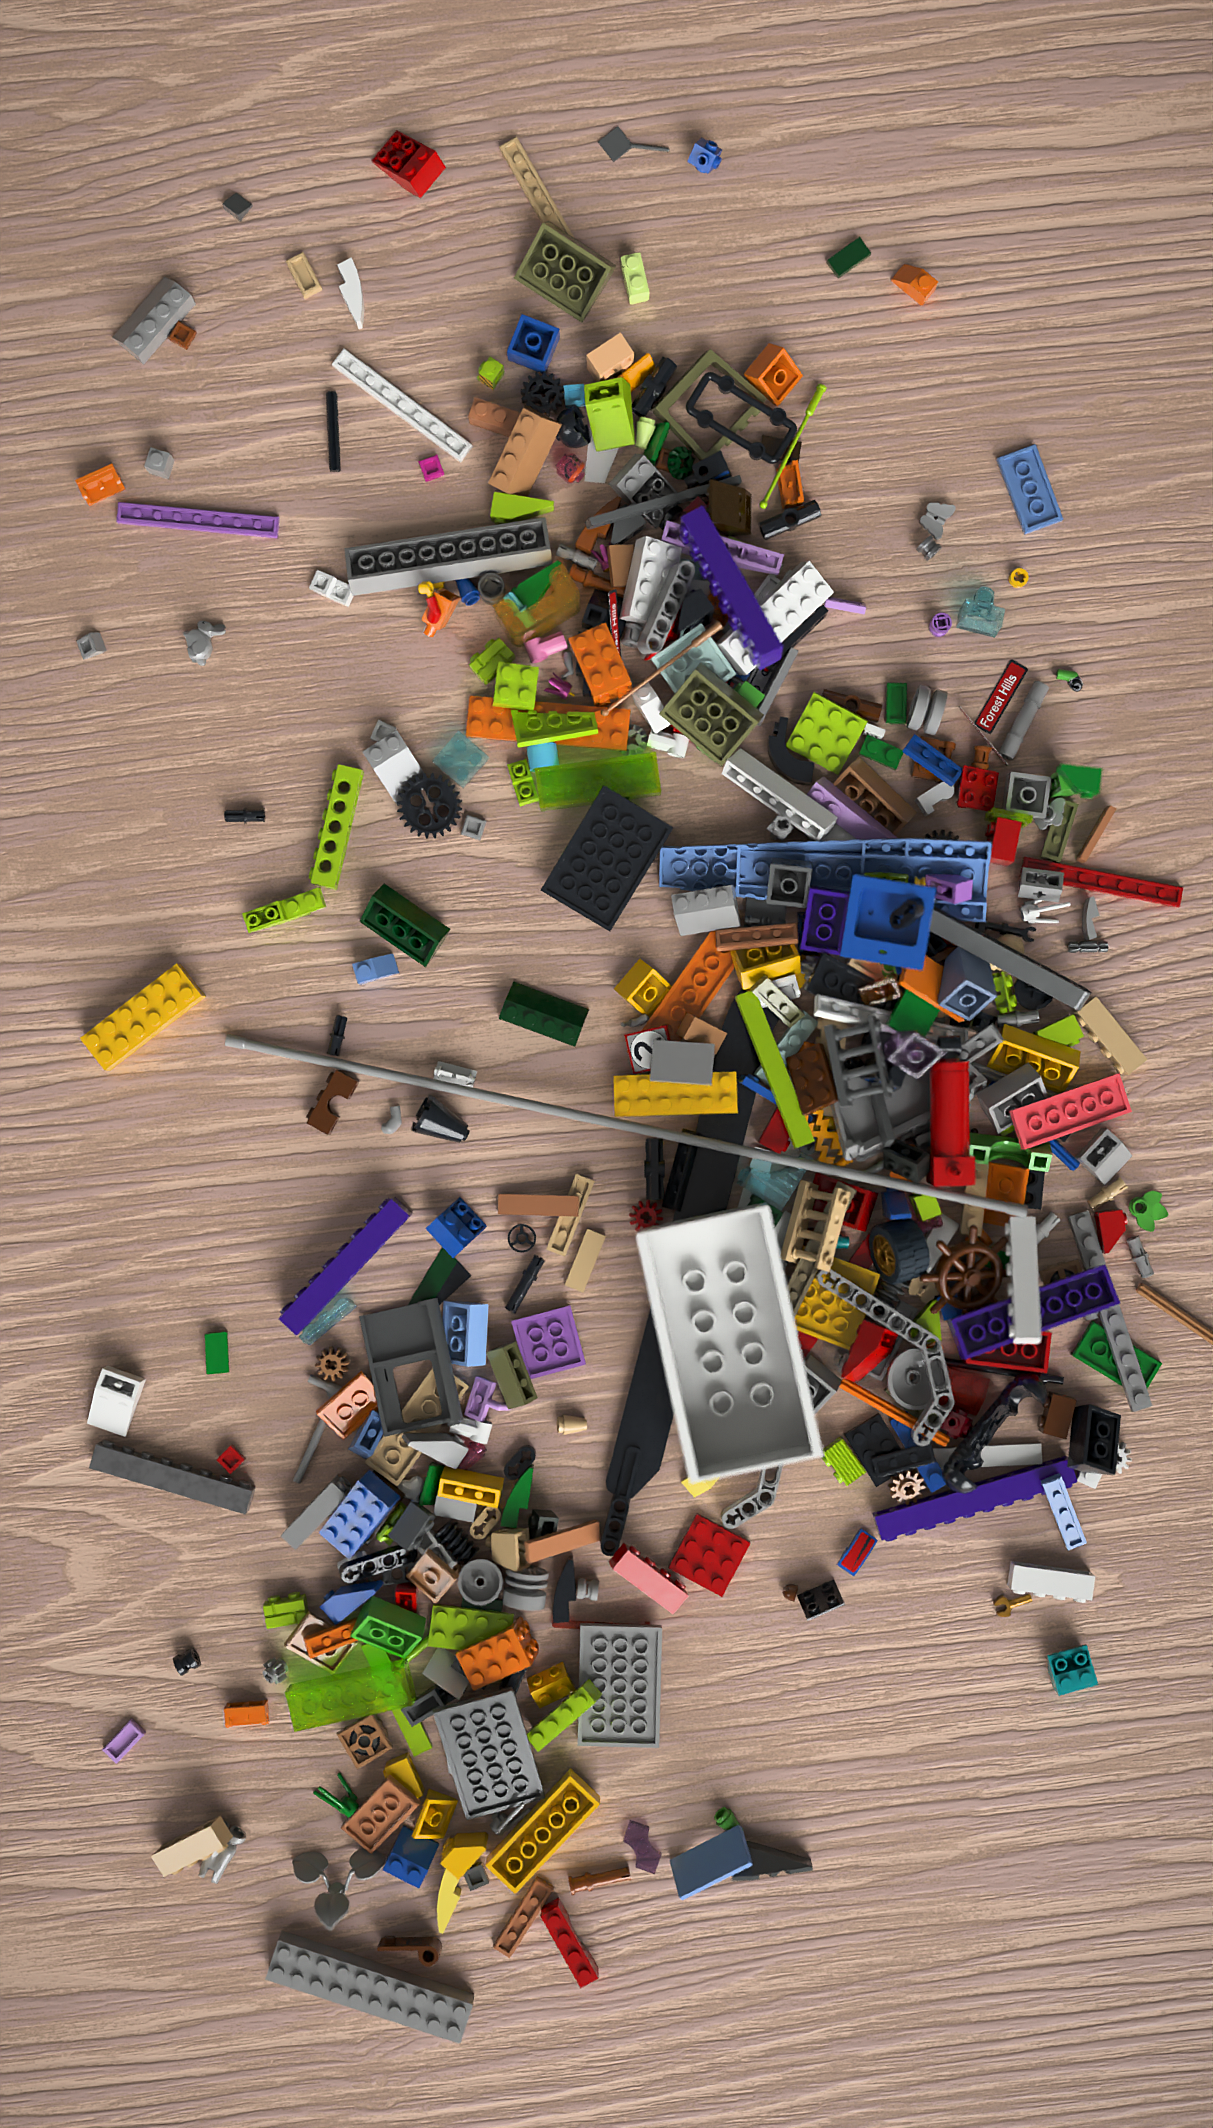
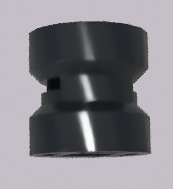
[173,1648,201,1676]

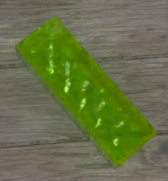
[535,752,661,812]
[285,1658,417,1732]

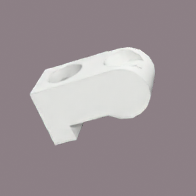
[914,782,954,817]

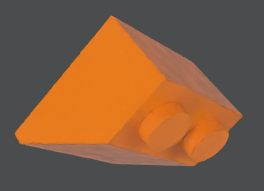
[744,343,803,407]

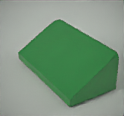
[643,422,670,466]
[205,1332,229,1375]
[419,1462,445,1506]

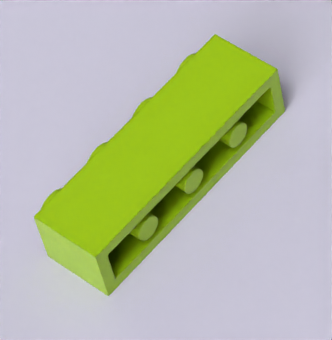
[527,1679,602,1752]

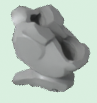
[183,621,226,666]

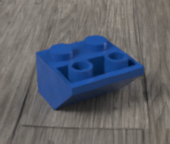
[425,1197,487,1258]

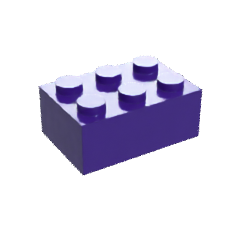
[801,886,850,955]

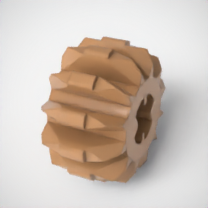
[315,1346,350,1381]

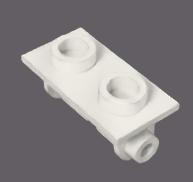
[433,1061,477,1087]

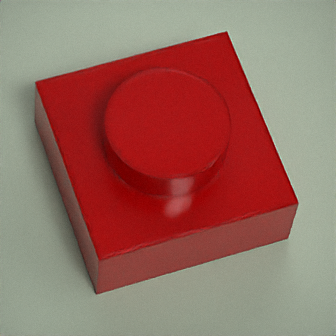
[216,1445,246,1474]

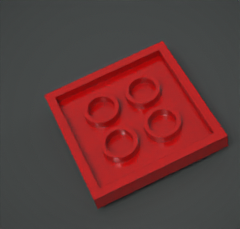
[668,1513,751,1597]

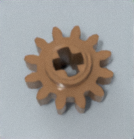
[888,1469,926,1505]

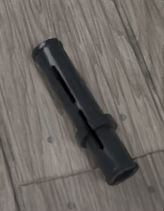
[505,1254,546,1314]

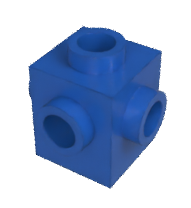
[687,138,722,174]

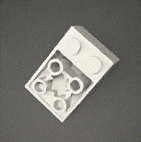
[87,1366,146,1437]

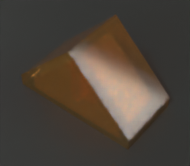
[858,976,903,1007]

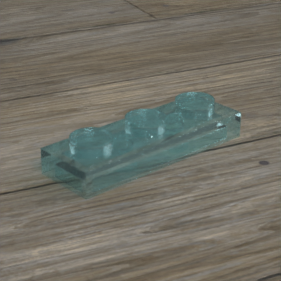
[299,1298,357,1345]

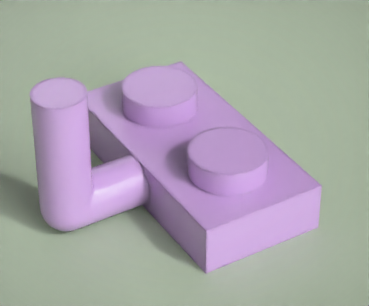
[464,1376,511,1422]

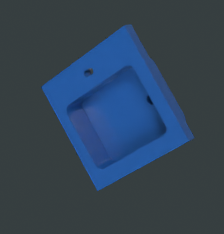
[840,874,937,971]

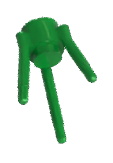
[313,1773,359,1818]

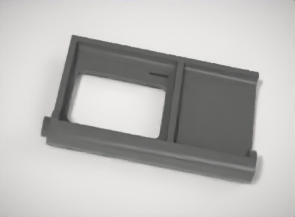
[359,1298,463,1437]

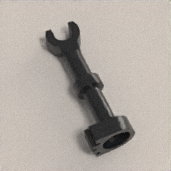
[975,918,1036,942]

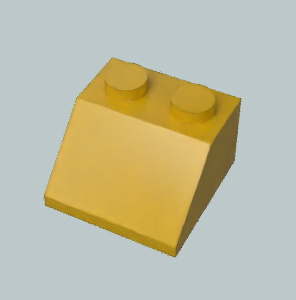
[614,959,672,1018]
[440,1832,489,1880]

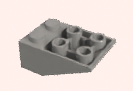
[609,454,678,529]

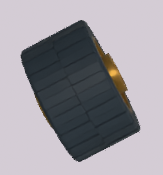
[869,1218,930,1285]

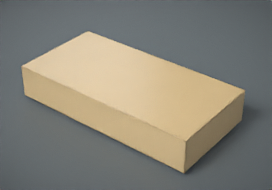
[286,252,322,299]

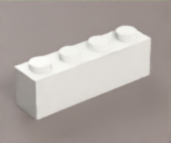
[1007,1561,1095,1603]

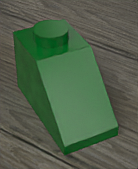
[1056,764,1102,799]

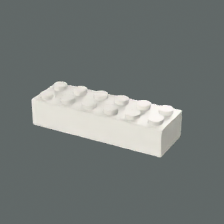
[715,561,834,675]

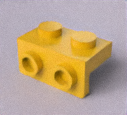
[527,1662,576,1708]

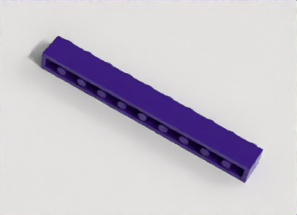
[872,1455,1077,1542]

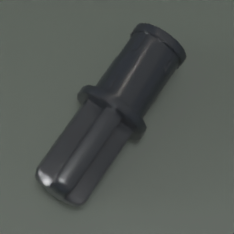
[224,808,266,824]
[327,1015,347,1056]

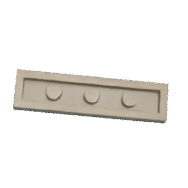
[959,1163,989,1238]
[546,1174,595,1257]

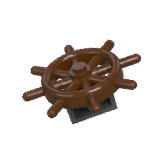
[920,1225,1010,1315]

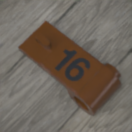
[377,1936,442,1967]

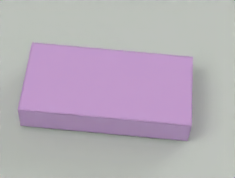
[824,597,866,614]
[102,1718,146,1764]

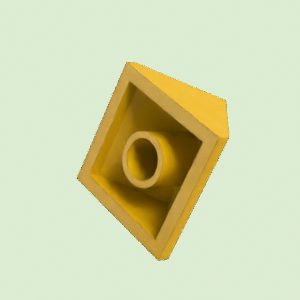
[412,1789,458,1839]

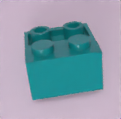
[1047,1644,1098,1696]

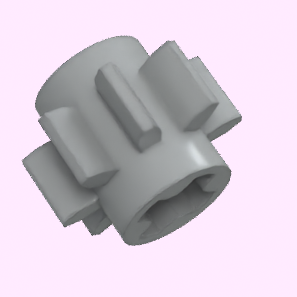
[801,955,820,980]
[263,1658,288,1684]

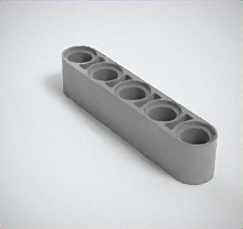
[638,561,695,655]

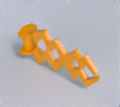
[805,1109,854,1167]

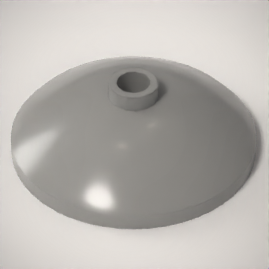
[887,1348,944,1410]

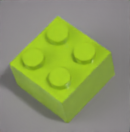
[493,662,539,711]

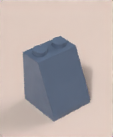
[938,946,997,1021]

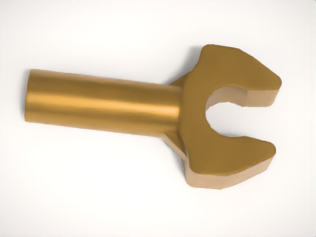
[993,1594,1033,1617]

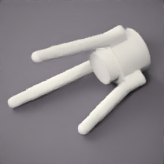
[1020,899,1071,924]

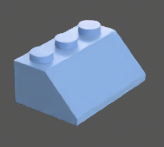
[442,1301,488,1367]

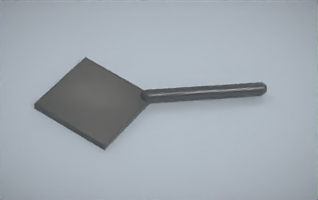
[598,126,670,162]

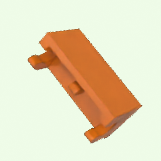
[776,460,804,509]
[75,463,125,506]
[224,1700,269,1728]

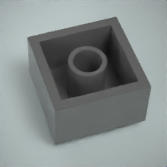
[766,857,813,908]

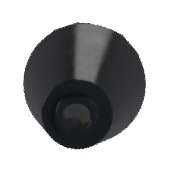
[411,1094,470,1143]

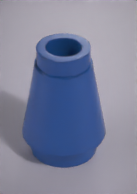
[455,578,480,606]

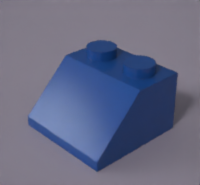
[383,1825,439,1889]

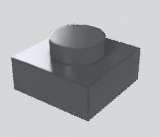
[464,1862,489,1891]

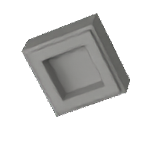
[461,815,487,841]

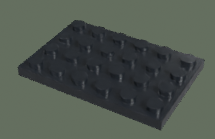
[541,785,674,932]

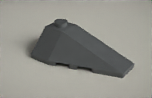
[731,1841,813,1881]

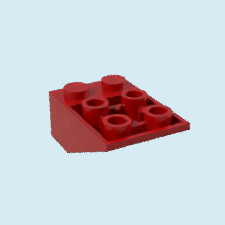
[372,130,446,199]
[841,1320,898,1383]

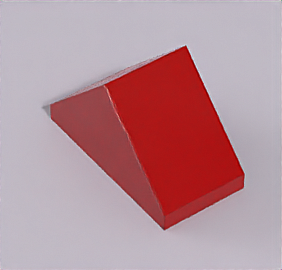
[395,1582,419,1613]

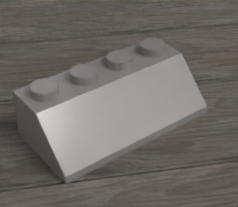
[112,277,196,365]

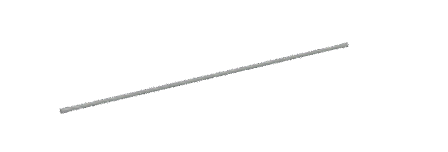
[225,1034,1028,1218]

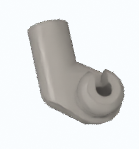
[381,1106,402,1134]

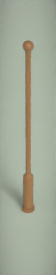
[601,620,723,716]

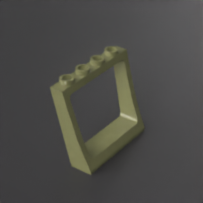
[651,349,767,461]

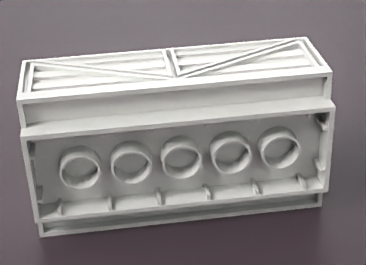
[636,1202,823,1484]

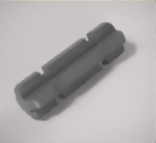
[1068,941,1109,953]

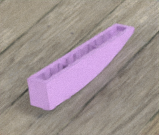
[661,521,784,575]
[806,776,897,840]

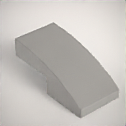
[1082,896,1100,941]

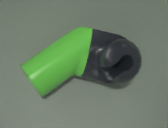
[1056,669,1083,692]

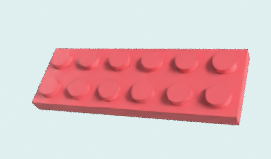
[1009,1073,1132,1150]

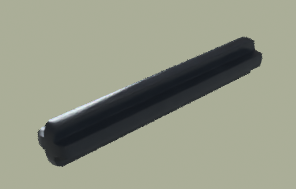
[326,391,341,472]

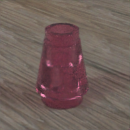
[459,1441,487,1470]

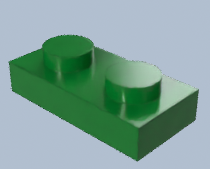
[859,735,903,770]

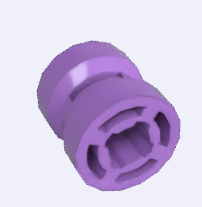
[929,613,952,637]

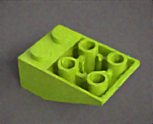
[584,377,635,452]

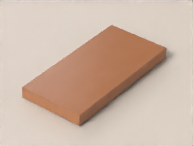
[341,1775,421,1854]

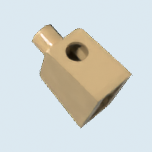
[485,1527,530,1572]

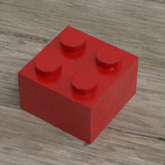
[985,817,1022,866]

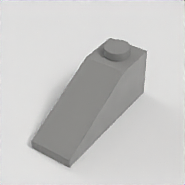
[402,1433,469,1470]

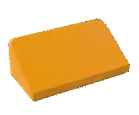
[617,353,655,392]

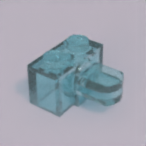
[956,587,1005,638]

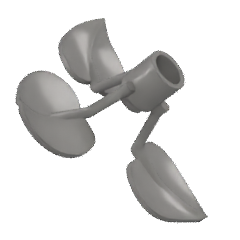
[292,1848,386,1930]

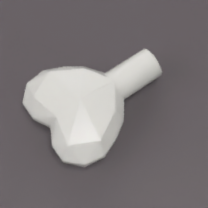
[398,1476,424,1502]

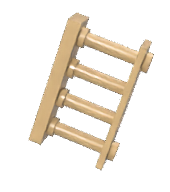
[780,1180,851,1272]

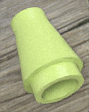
[635,417,656,449]

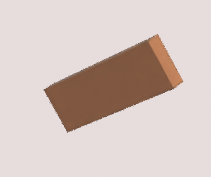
[1076,805,1116,864]

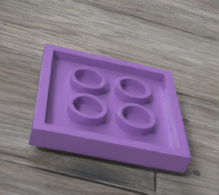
[511,1305,586,1379]

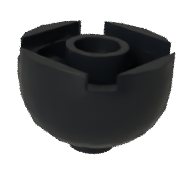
[556,405,591,448]

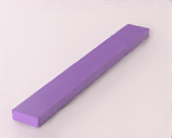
[116,502,280,538]

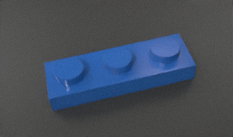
[902,734,963,787]

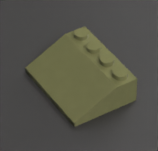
[514,221,616,322]
[659,662,764,766]

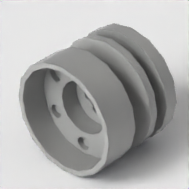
[502,1565,549,1611]

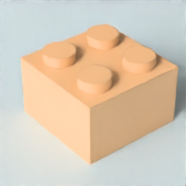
[586,332,634,382]

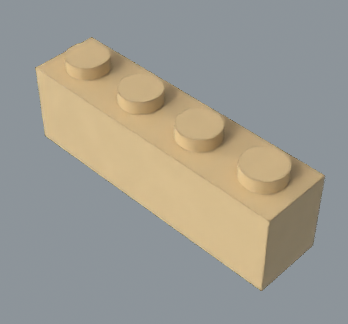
[1073,996,1148,1075]
[151,1816,233,1877]

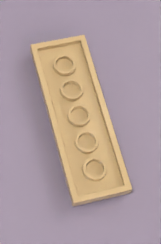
[365,1368,470,1486]

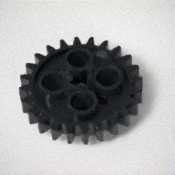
[397,773,463,839]

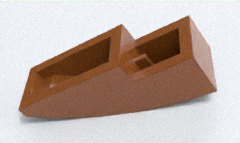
[575,496,621,556]

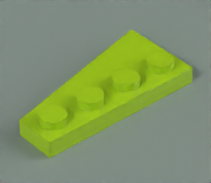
[511,710,598,748]

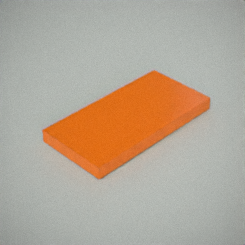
[898,956,965,1023]

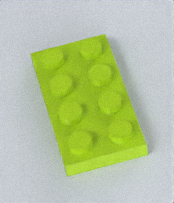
[428,1604,514,1650]

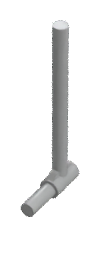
[293,1375,342,1483]

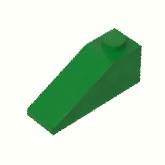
[510,561,564,615]

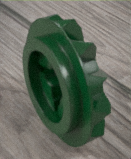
[667,446,695,480]

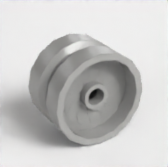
[907,684,948,735]
[458,1559,503,1605]

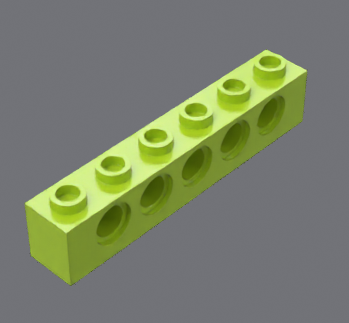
[309,764,364,890]

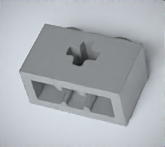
[1018,867,1064,902]

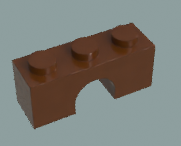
[306,1070,359,1135]

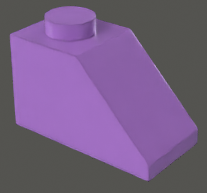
[925,874,973,904]

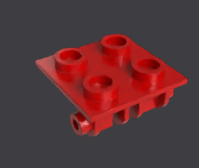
[956,765,999,812]

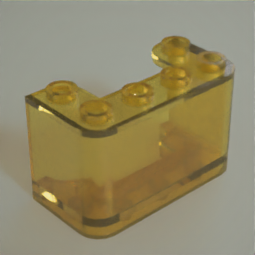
[492,563,581,647]

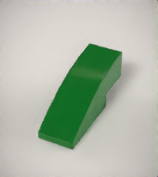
[500,1464,534,1528]

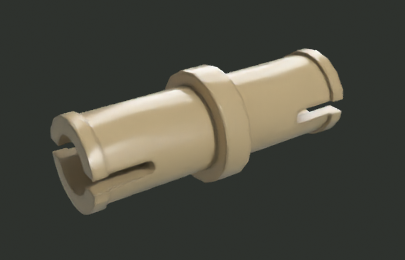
[1087,1177,1128,1211]

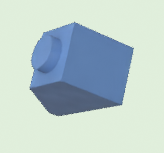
[352,954,399,985]
[348,1410,383,1459]

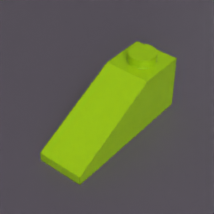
[490,492,555,525]

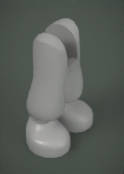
[198,1821,246,1884]

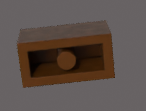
[1037,1391,1077,1440]

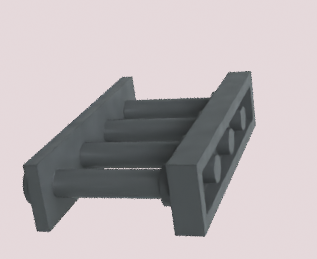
[824,1015,894,1108]

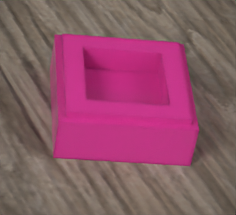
[418,455,445,482]

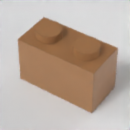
[676,1013,727,1055]

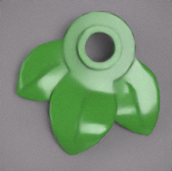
[1129,1191,1169,1232]

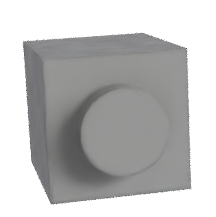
[144,447,175,480]

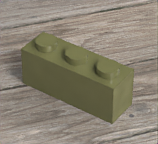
[486,1341,538,1409]

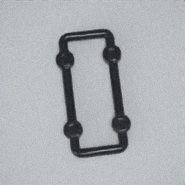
[686,372,797,464]

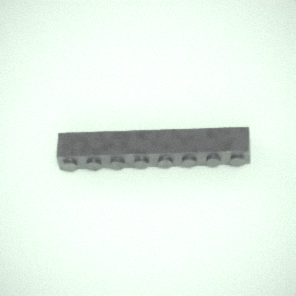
[89,1440,256,1514]

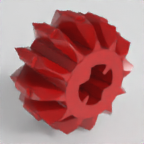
[629,1200,663,1231]

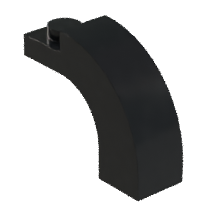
[767,717,814,786]

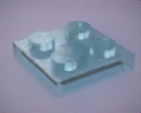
[432,731,490,788]

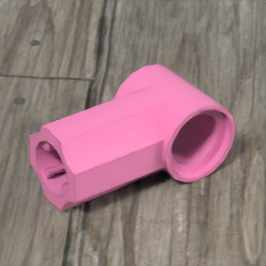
[524,631,568,664]

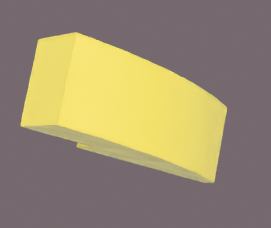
[437,1868,462,1934]

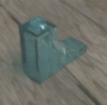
[737,1153,813,1211]

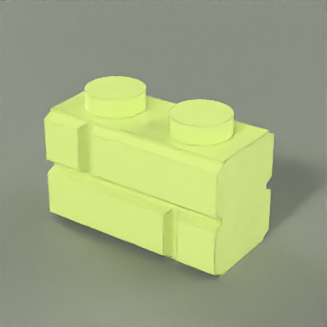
[620,253,649,305]

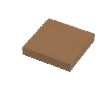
[607,545,635,587]
[406,1548,459,1604]

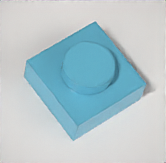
[564,383,585,408]

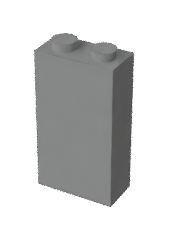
[281,1475,352,1550]

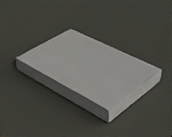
[650,1040,715,1086]

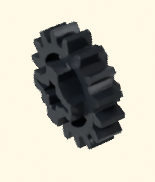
[521,371,564,417]

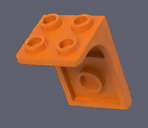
[568,622,632,707]
[456,1616,539,1691]

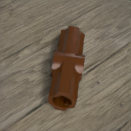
[822,689,882,722]

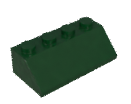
[359,883,450,968]
[498,981,589,1047]

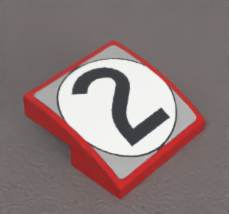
[625,1025,671,1075]

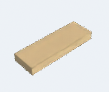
[565,1228,606,1292]

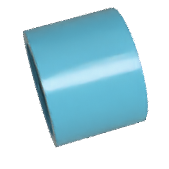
[526,742,560,772]

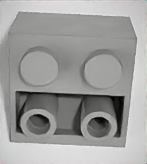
[1074,1128,1132,1185]

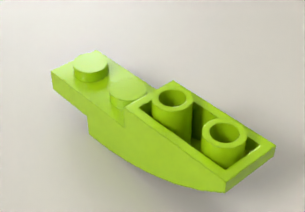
[242,888,326,933]

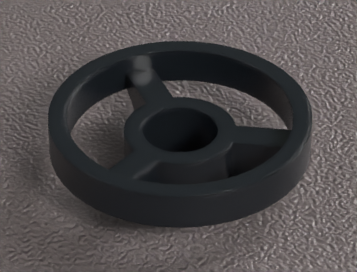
[508,1224,536,1253]

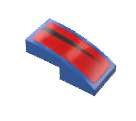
[836,1529,878,1576]

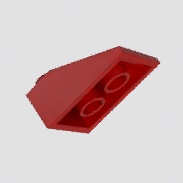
[812,1172,879,1232]

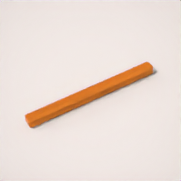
[839,1379,950,1447]

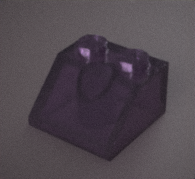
[884,1030,946,1079]

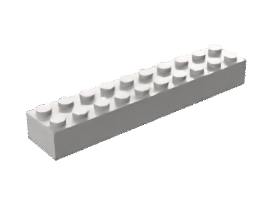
[344,517,553,596]
[265,1931,475,2044]

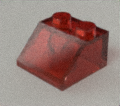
[938,1366,990,1416]

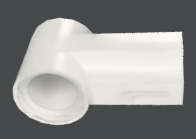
[647,729,689,758]
[449,1417,493,1444]

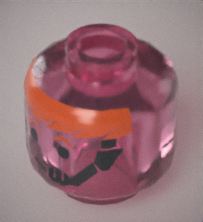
[556,453,586,484]

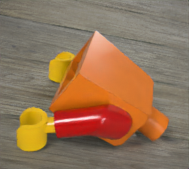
[419,582,461,637]

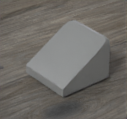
[77,632,106,659]

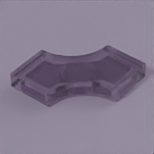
[623,1820,661,1874]

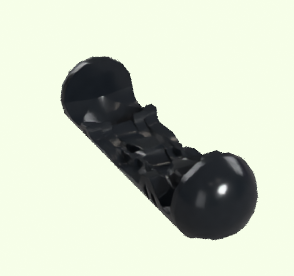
[942,1373,1048,1494]

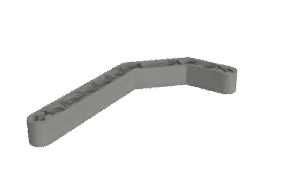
[816,1269,954,1446]
[721,1465,783,1529]

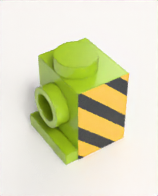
[477,357,505,390]

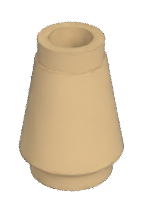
[557,1415,587,1435]

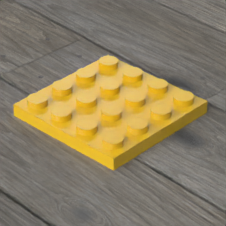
[794,1246,880,1350]

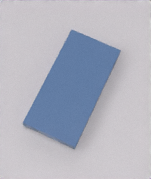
[996,444,1063,535]
[669,1825,753,1900]

